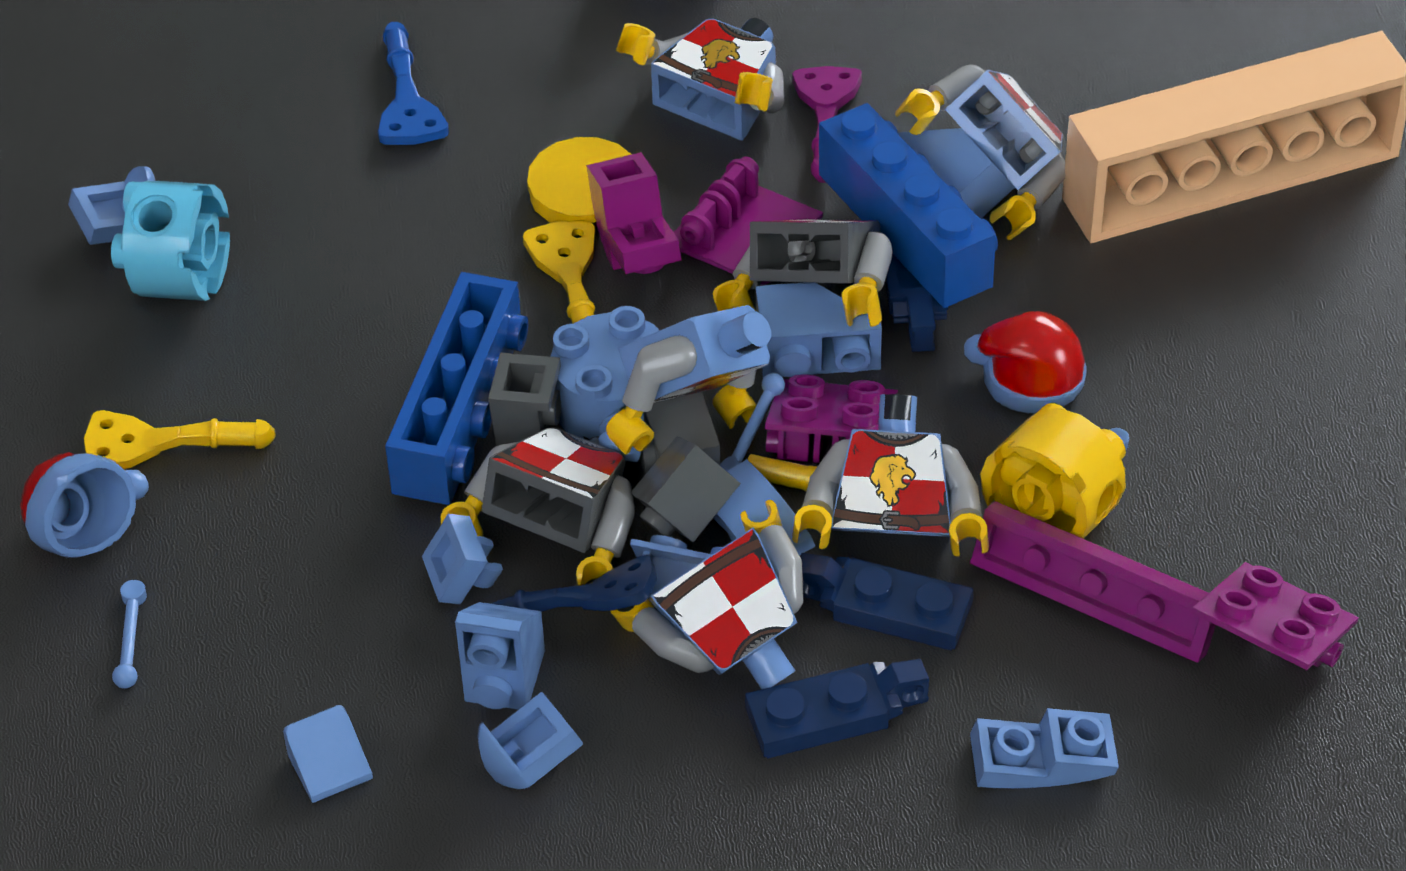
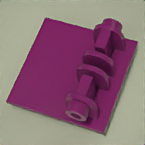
[674,156,823,286]
[765,375,898,463]
[1191,562,1359,670]

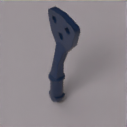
[490,555,657,612]

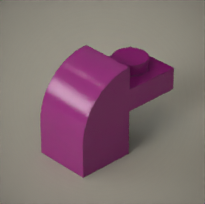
[586,152,682,274]

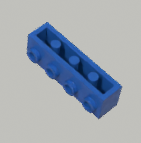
[819,103,998,308]
[385,272,528,505]

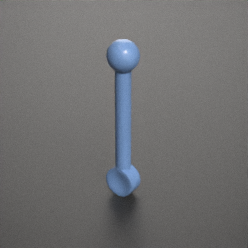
[720,373,785,471]
[112,580,147,689]

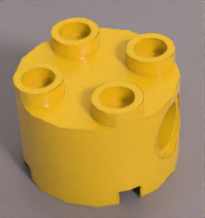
[980,403,1126,539]

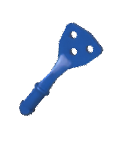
[378,22,449,145]

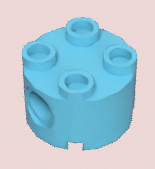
[111,180,230,301]

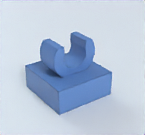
[422,514,503,604]

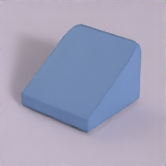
[283,705,373,803]

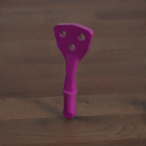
[792,66,862,183]

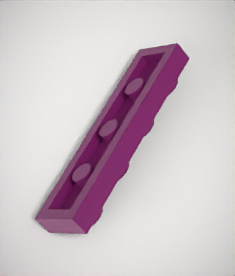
[970,501,1216,663]

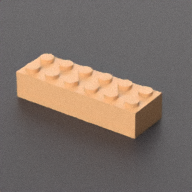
[1062,30,1406,244]

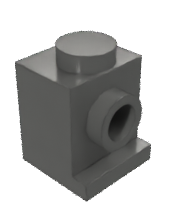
[488,353,561,446]

